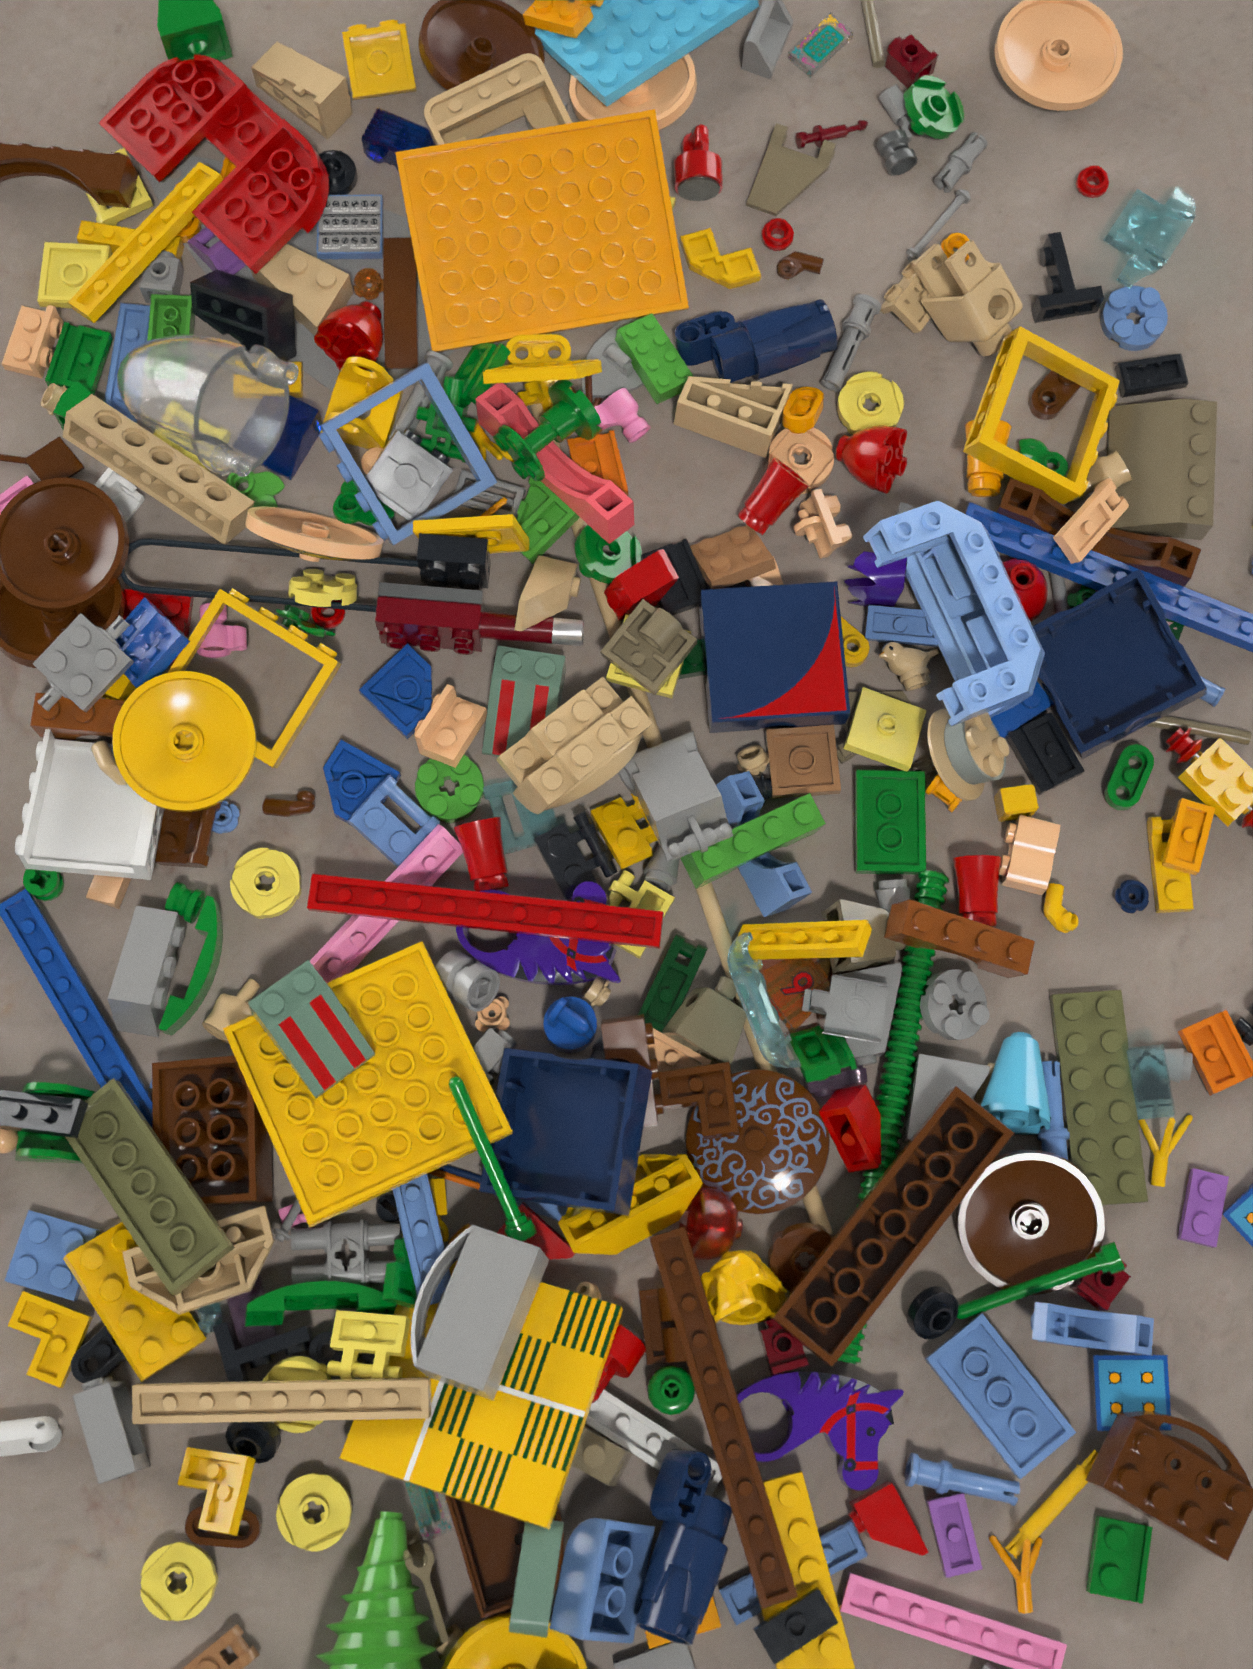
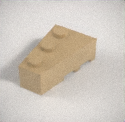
[251,42,353,140]
[251,243,353,336]
[674,376,793,458]

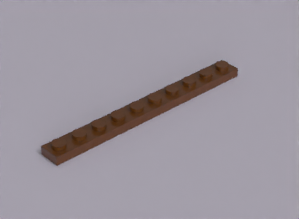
[649,1226,798,1609]

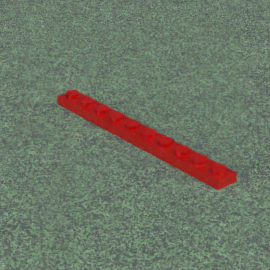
[307,874,664,949]

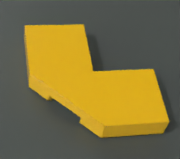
[680,228,761,289]

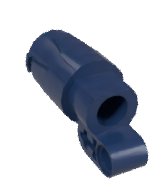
[675,299,838,383]
[635,1449,732,1646]

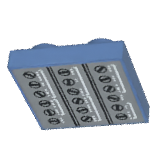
[317,195,383,259]

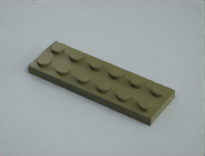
[1049,990,1148,1205]
[66,1078,235,1296]

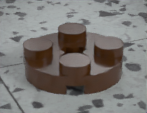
[767,1223,833,1293]

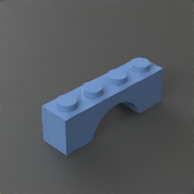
[716,771,812,917]

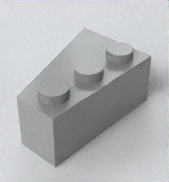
[107,906,185,1037]

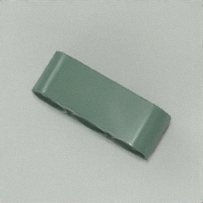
[509,1520,564,1638]

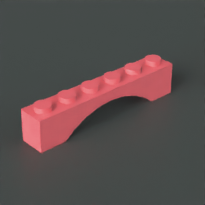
[475,383,634,544]

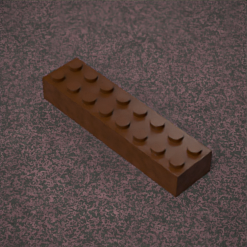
[770,1086,1014,1367]

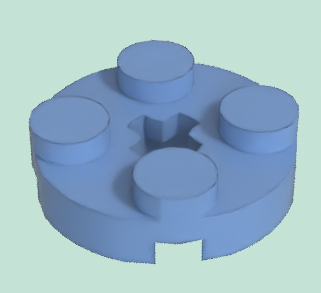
[1100,286,1168,351]

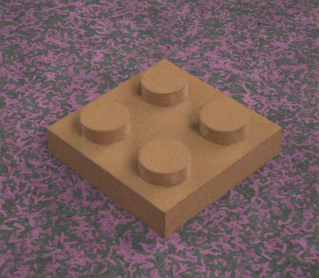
[690,525,776,589]
[765,724,841,799]

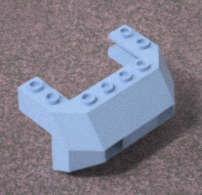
[863,501,1045,727]

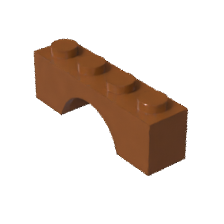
[30,693,125,740]
[884,899,1035,978]

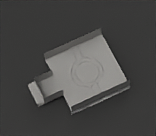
[802,975,889,1043]

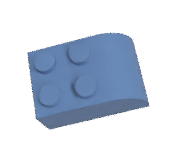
[550,1518,655,1644]

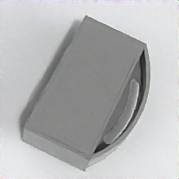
[411,1225,549,1401]

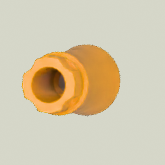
[965,420,1011,497]

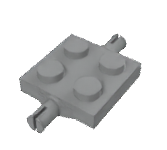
[33,613,134,713]

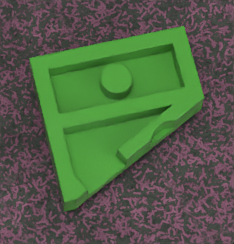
[517,477,580,564]

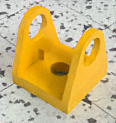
[320,357,403,449]

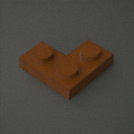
[659,1062,740,1140]

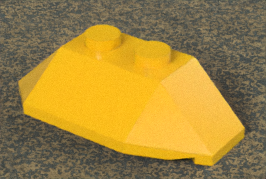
[558,1154,703,1255]

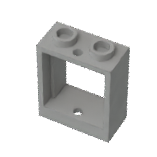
[72,1376,150,1484]

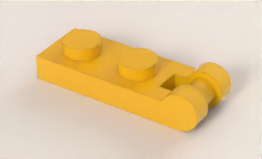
[1147,816,1194,913]

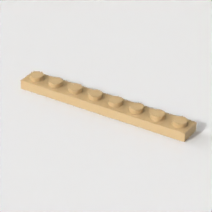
[132,1378,431,1424]

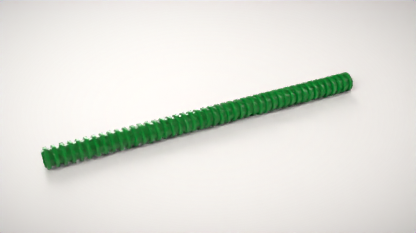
[838,870,949,1364]

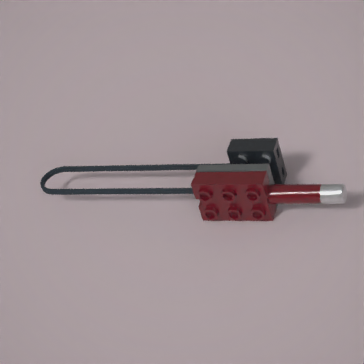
[120,533,585,655]

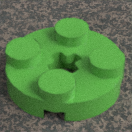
[415,755,484,823]

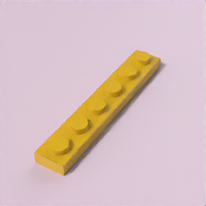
[68,162,224,323]

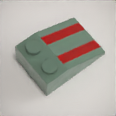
[482,646,567,757]
[248,960,375,1098]

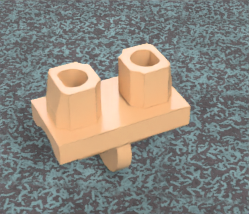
[793,489,852,559]

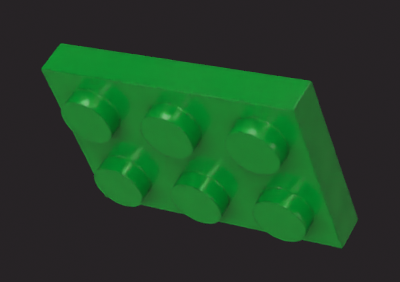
[855,770,926,875]

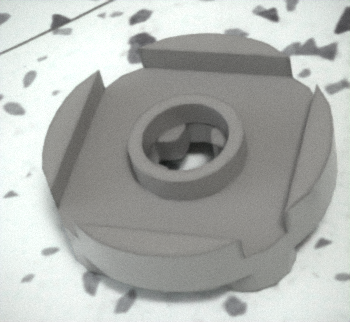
[920,969,990,1040]

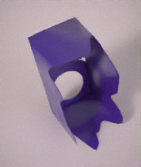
[844,551,907,607]

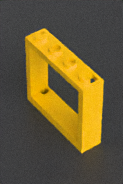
[963,326,1120,505]
[168,588,342,768]

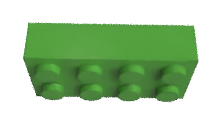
[145,294,195,380]
[615,313,694,404]

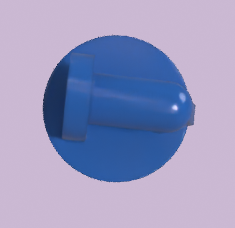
[544,997,597,1054]

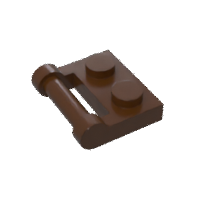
[155,802,222,868]

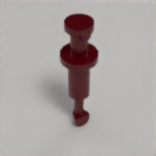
[795,120,868,149]

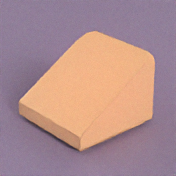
[86,875,131,909]

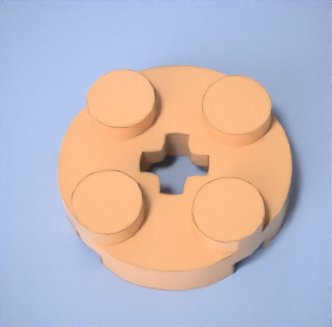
[767,427,834,494]

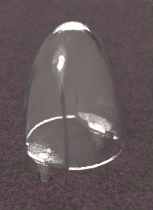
[117,334,299,477]

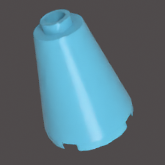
[981,1032,1051,1135]

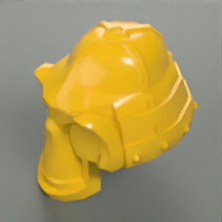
[701,1250,787,1326]

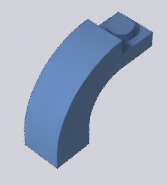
[1031,1302,1154,1356]

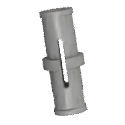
[934,132,988,193]

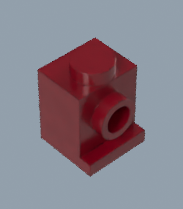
[885,34,938,89]
[1070,1260,1131,1311]
[758,1320,809,1375]

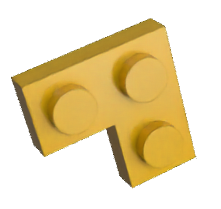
[8,1291,93,1388]
[177,1447,256,1536]

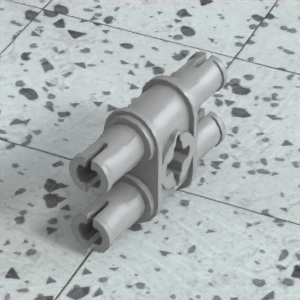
[291,1219,402,1287]

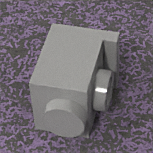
[139,251,184,303]
[473,1028,517,1085]

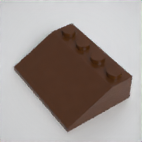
[152,1055,273,1206]

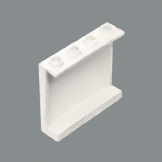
[15,729,165,880]

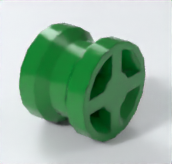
[23,869,64,901]
[165,882,206,924]

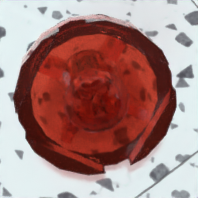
[679,1187,743,1260]

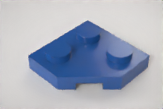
[359,644,432,739]
[323,740,401,825]

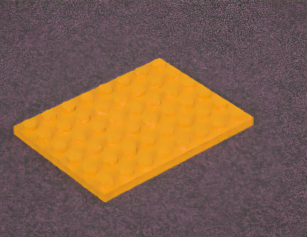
[395,109,689,352]

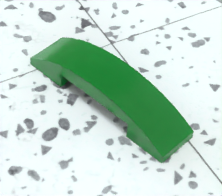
[158,895,223,1036]
[245,1281,396,1326]

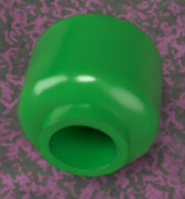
[647,1365,695,1415]

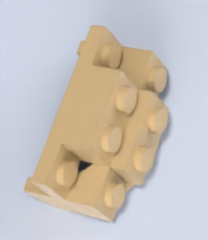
[496,677,653,815]

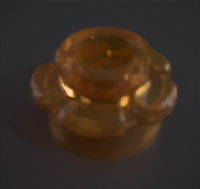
[353,268,383,300]

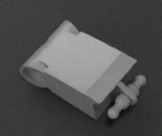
[618,731,733,862]

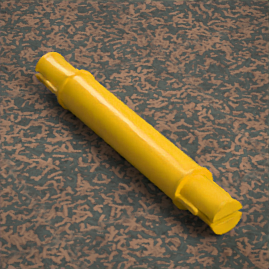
[1004,1450,1098,1559]

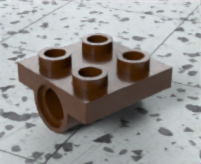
[639,1287,717,1365]

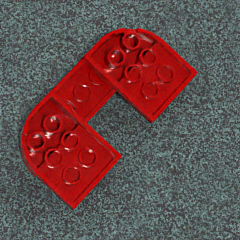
[99,54,329,274]

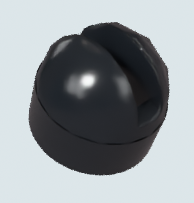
[376,1193,399,1222]

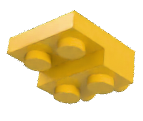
[342,20,416,100]

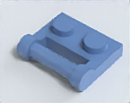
[347,775,440,868]

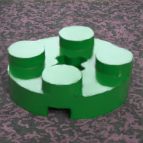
[903,75,964,139]
[575,525,642,584]

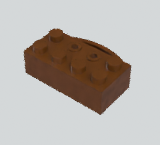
[1085,1411,1253,1561]
[445,1495,564,1618]

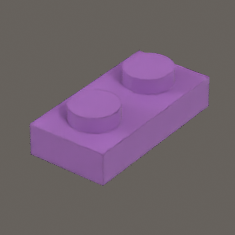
[1177,1168,1229,1248]
[926,1493,983,1578]

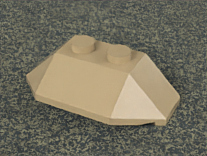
[122,1205,274,1315]

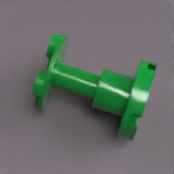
[493,380,602,481]

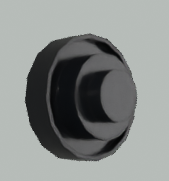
[319,150,357,195]
[907,1286,959,1339]
[225,1422,281,1463]

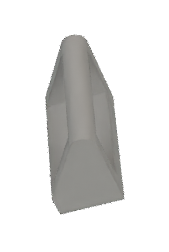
[741,0,793,79]

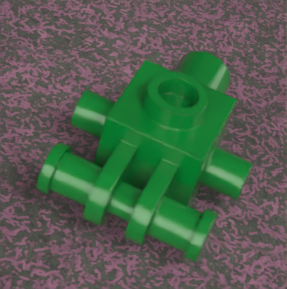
[416,376,477,463]

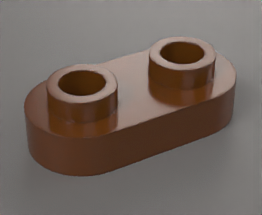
[1029,370,1081,420]
[185,1505,262,1548]

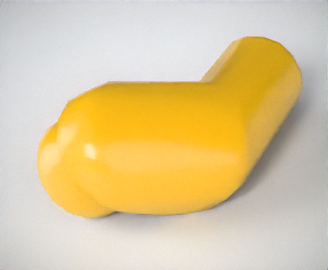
[1043,883,1079,933]

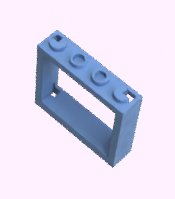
[318,363,497,545]

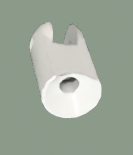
[0,1416,62,1457]

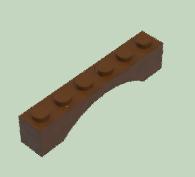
[0,142,138,208]
[996,478,1201,587]

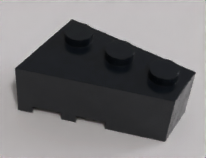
[190,269,296,370]

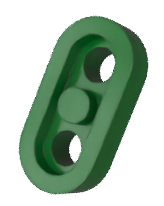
[1104,744,1154,811]

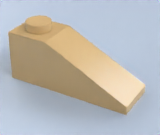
[515,556,581,631]

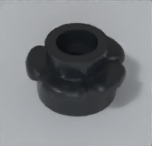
[752,772,772,805]

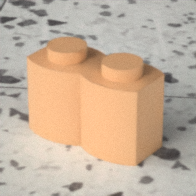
[999,815,1060,895]

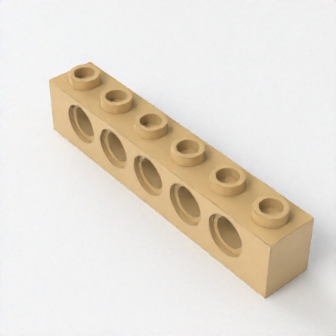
[62,394,255,545]

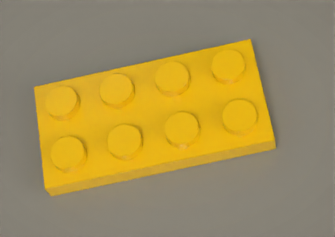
[63,1222,206,1382]

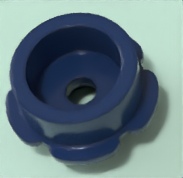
[1115,880,1149,914]

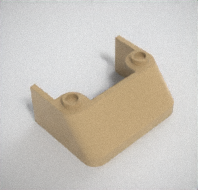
[424,53,572,145]

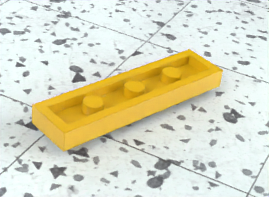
[732,920,872,960]

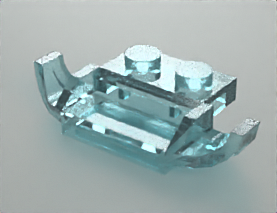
[1104,186,1197,289]
[727,932,801,1068]

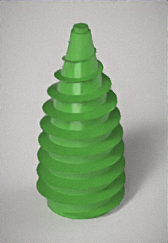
[315,1511,436,1669]

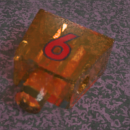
[752,958,833,1033]

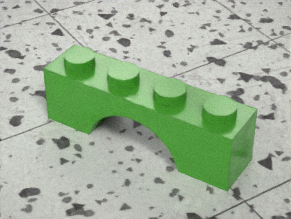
[680,793,826,889]

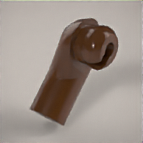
[777,251,824,279]
[262,791,315,817]

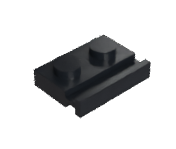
[641,538,708,616]
[1006,712,1084,795]

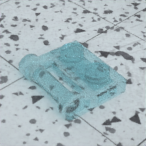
[483,780,558,854]

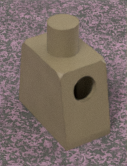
[821,899,905,975]
[662,976,747,1065]
[571,1426,633,1487]

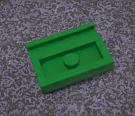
[45,322,113,395]
[454,343,511,405]
[786,1025,857,1083]
[1086,1515,1153,1604]

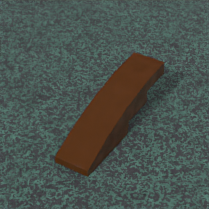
[383,237,419,370]

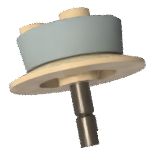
[912,708,1009,801]

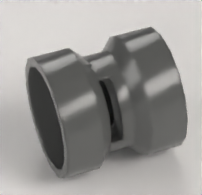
[876,129,918,176]

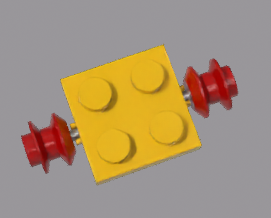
[1165,728,1253,828]

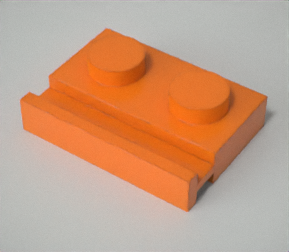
[567,430,628,496]
[1178,1010,1253,1095]

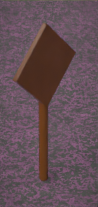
[0,436,84,481]

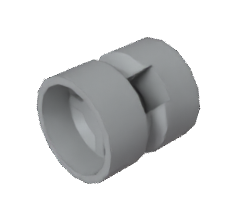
[435,950,500,1012]

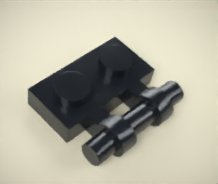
[533,811,618,900]

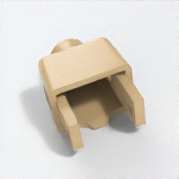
[911,240,1023,356]

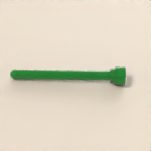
[448,1076,537,1241]
[957,1242,1125,1319]

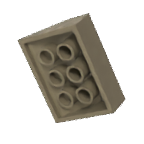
[1106,399,1217,540]

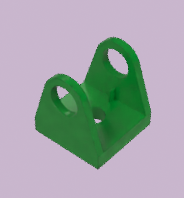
[157,0,233,61]
[15,1082,96,1164]

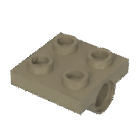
[600,599,697,695]

